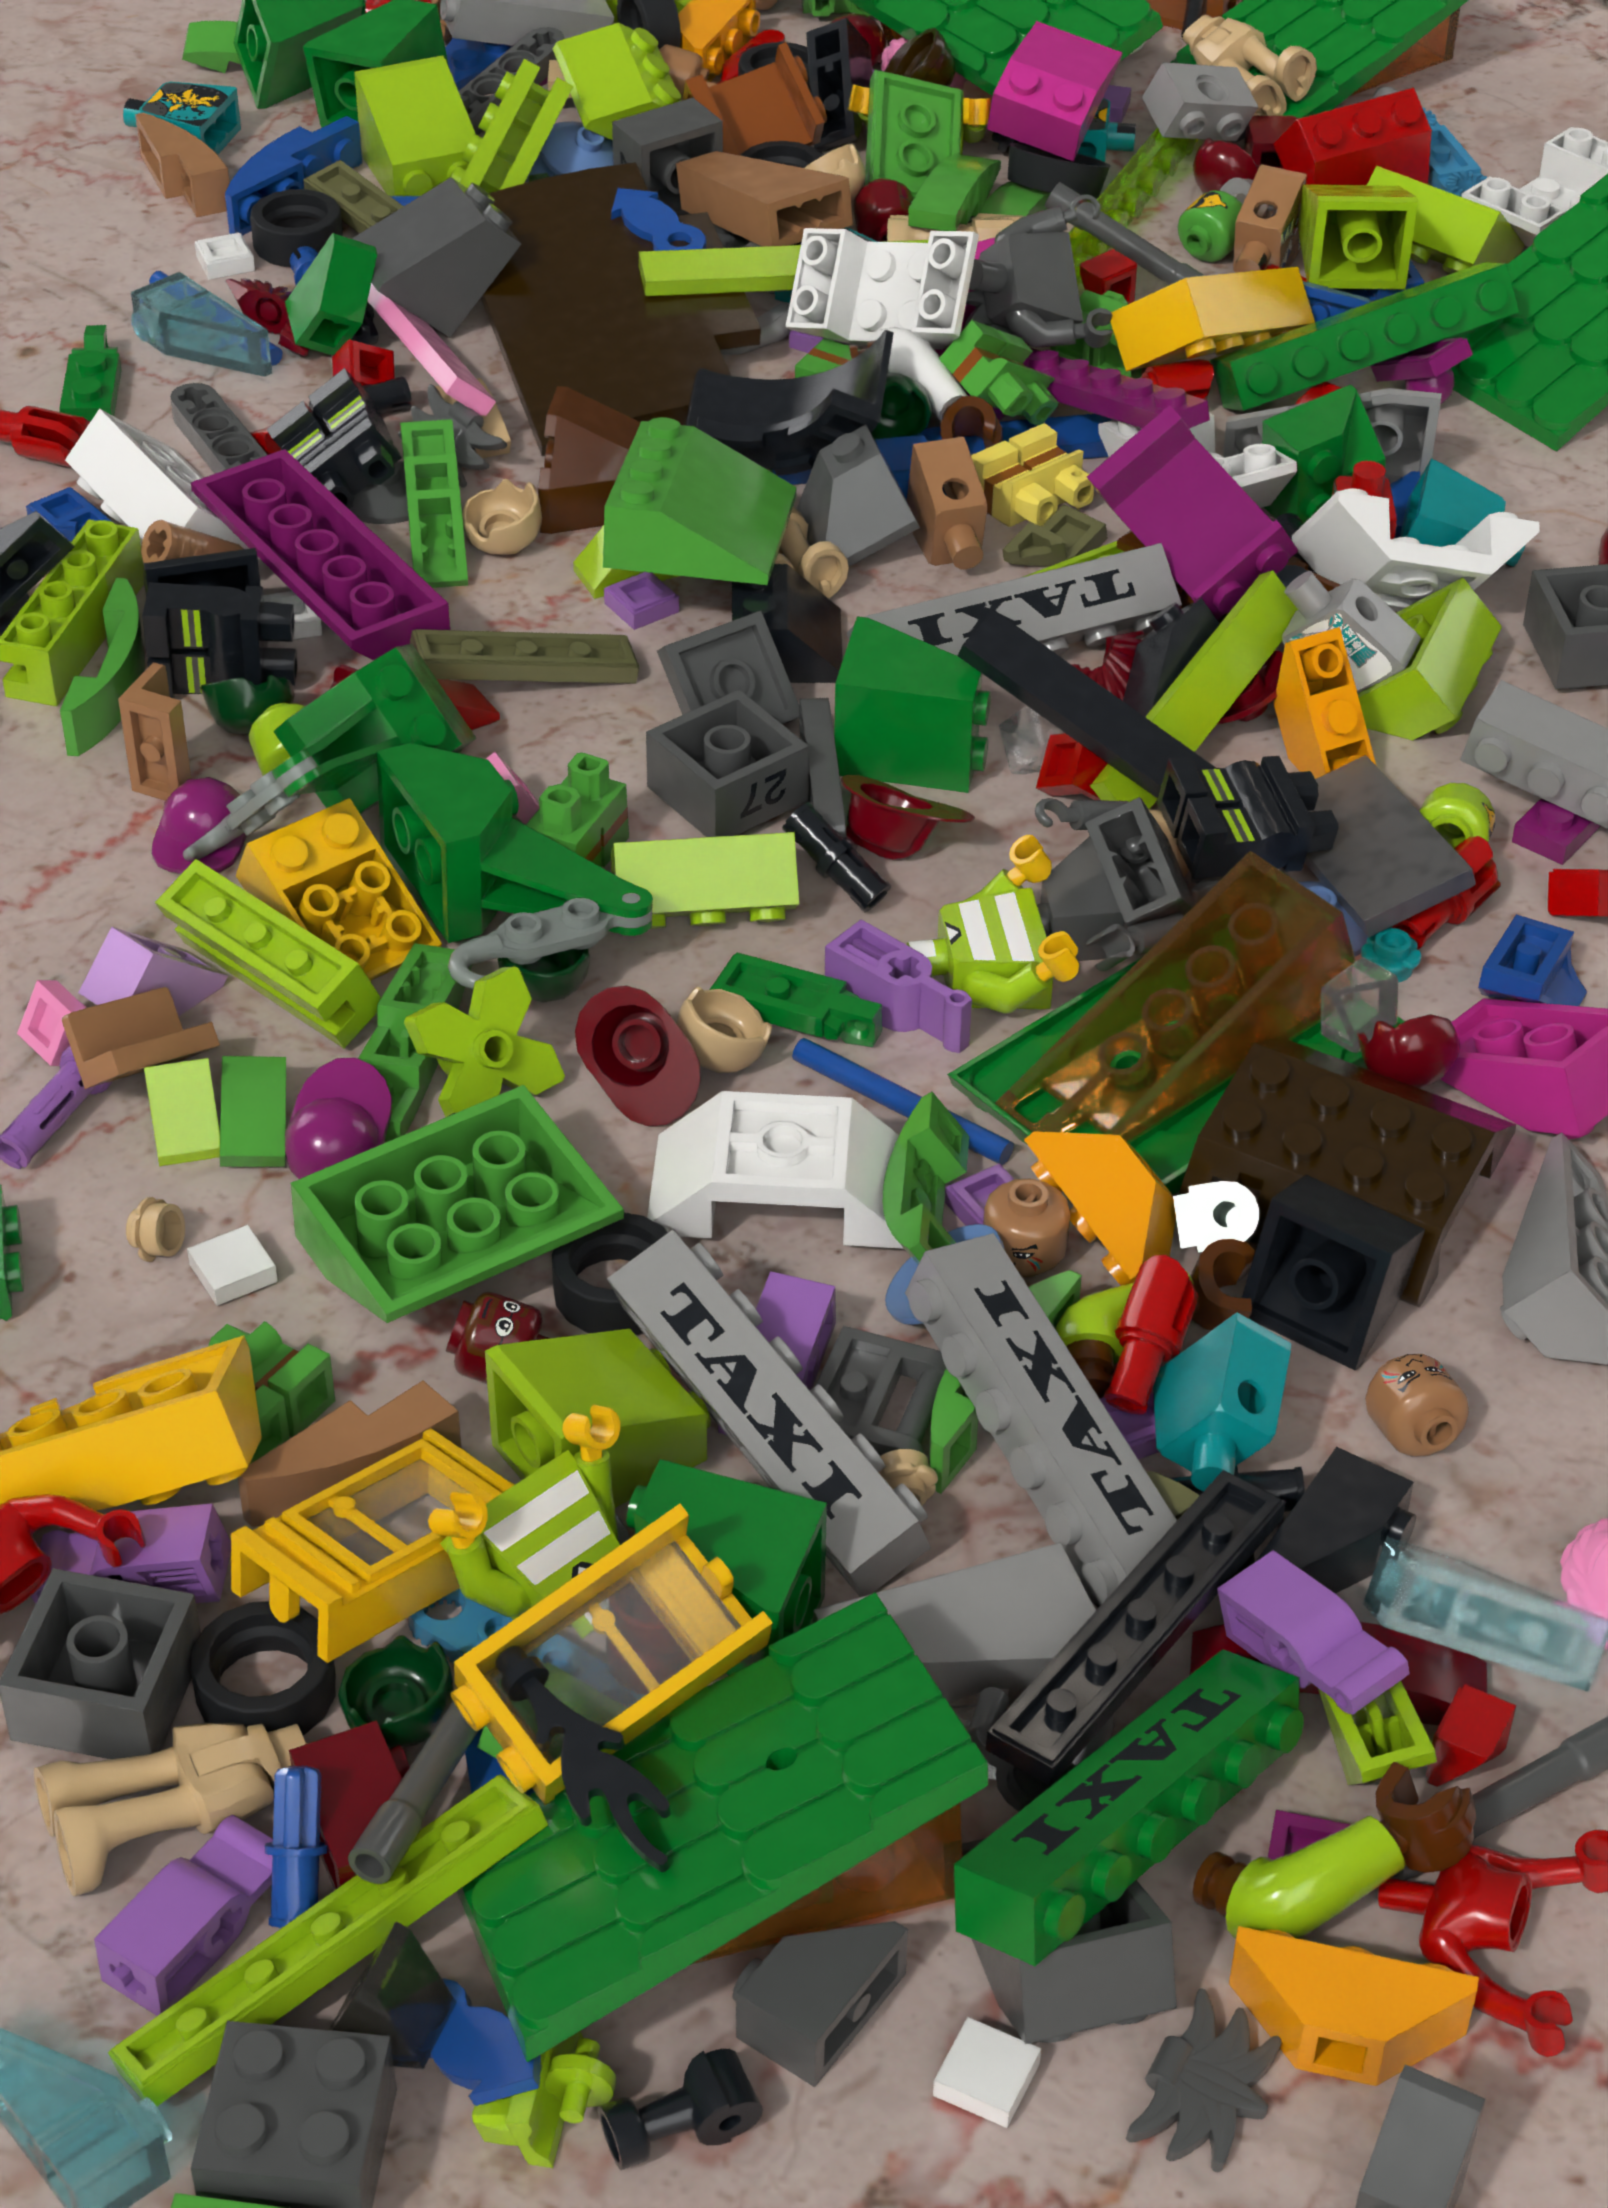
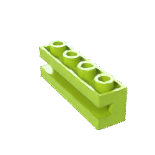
[452,58,574,194]
[0,519,144,707]
[155,859,381,1049]

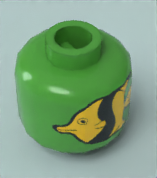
[1177,190,1242,263]

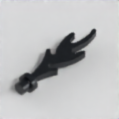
[495,1646,671,1872]

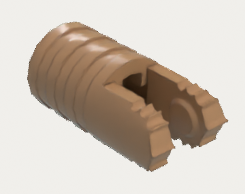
[141,520,244,563]

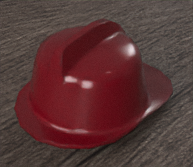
[841,775,975,860]
[575,985,701,1127]

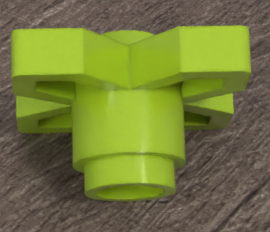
[404,967,565,1117]

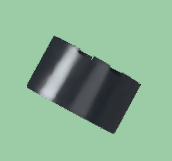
[685,329,894,476]

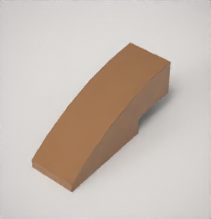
[135,113,230,217]
[237,1380,461,1527]

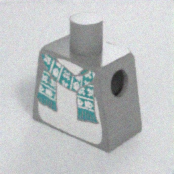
[1282,571,1421,693]

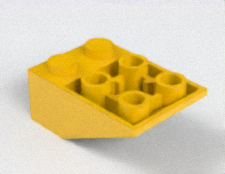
[236,798,442,981]

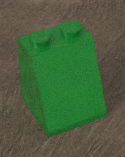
[234,0,366,109]
[303,0,449,127]
[834,616,991,793]
[626,1459,827,1676]

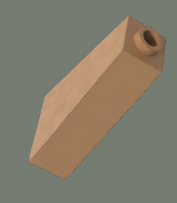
[676,151,853,247]

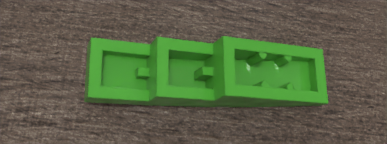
[908,154,1001,231]
[400,419,468,588]
[358,943,472,1142]

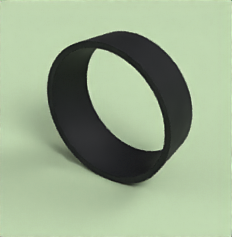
[1007,143,1110,199]

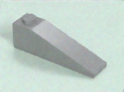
[1223,388,1442,484]
[1500,1132,1608,1365]

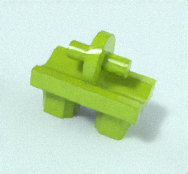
[472,2031,617,2168]

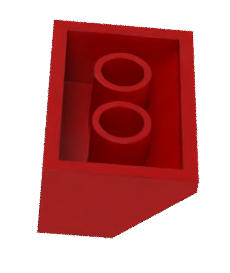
[1273,88,1432,185]

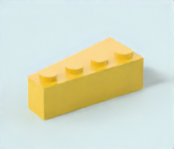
[1110,267,1315,372]

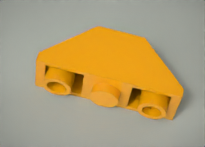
[678,0,760,82]
[1273,627,1376,779]
[1024,1131,1176,1286]
[1229,1926,1479,2086]

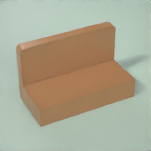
[118,663,192,801]
[62,987,220,1089]

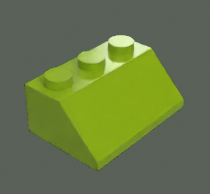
[552,23,681,140]
[1367,166,1525,274]
[1357,577,1502,741]
[610,832,799,929]

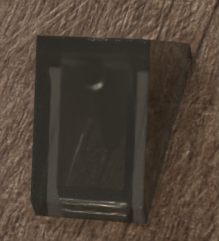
[329,1921,457,2069]

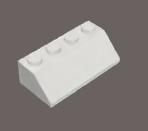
[65,409,259,559]

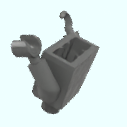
[969,194,1113,348]
[1035,797,1197,971]

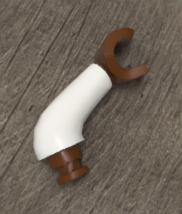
[849,327,1003,449]

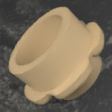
[126,1197,185,1262]
[879,1449,938,1506]

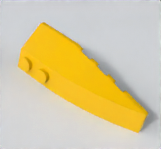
[0,1335,262,1511]

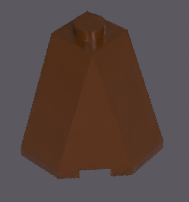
[538,386,641,534]

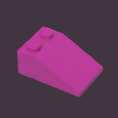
[987,21,1122,161]
[1440,998,1608,1139]

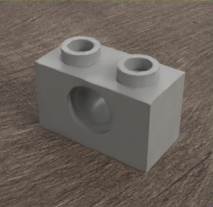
[1142,62,1258,141]

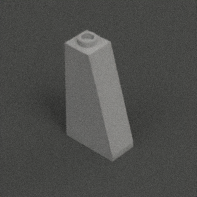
[440,0,614,46]
[813,1542,1096,1708]

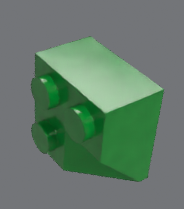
[1262,384,1386,524]

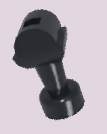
[598,2048,763,2171]

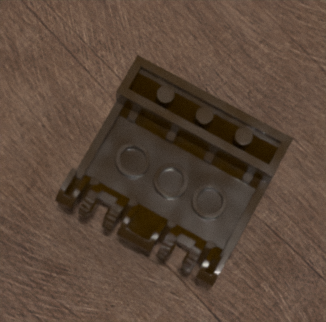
[1178,1037,1516,1307]

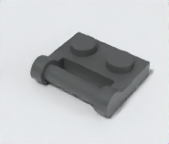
[815,1326,946,1456]

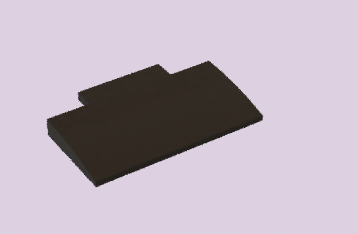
[481,162,761,456]

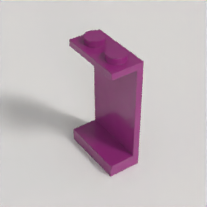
[1087,405,1298,620]

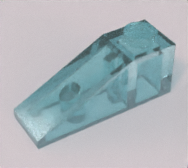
[131,272,272,377]
[1363,1536,1608,1692]
[0,2028,172,2208]

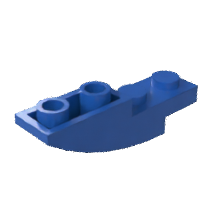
[225,116,362,236]

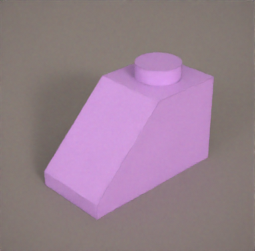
[78,927,228,1016]

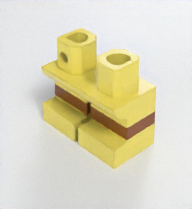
[971,423,1094,527]

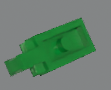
[59,325,122,422]
[709,952,883,1047]

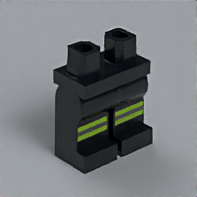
[267,368,402,509]
[142,582,298,699]
[1157,756,1339,879]

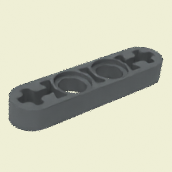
[459,27,564,135]
[170,383,267,474]
[799,698,846,838]

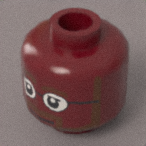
[853,178,913,242]
[445,1291,549,1384]

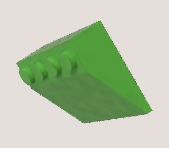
[603,417,797,585]
[290,1085,624,1323]

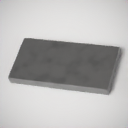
[1304,755,1476,937]

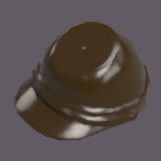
[885,28,955,87]

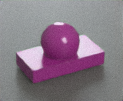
[1371,337,1473,404]

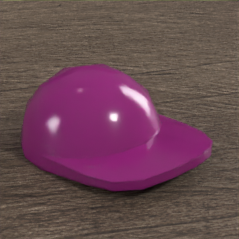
[152,777,247,874]
[285,1058,393,1179]

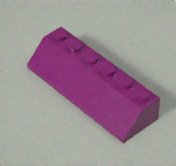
[191,449,450,661]

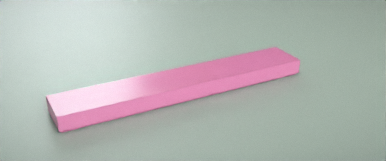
[368,283,496,416]

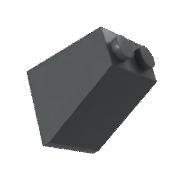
[352,177,521,337]

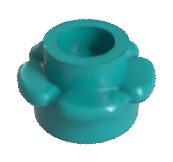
[1361,928,1422,983]

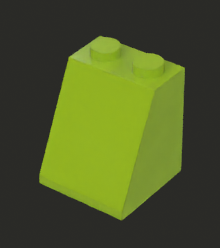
[354,55,475,196]
[1298,185,1418,289]
[485,1329,711,1508]

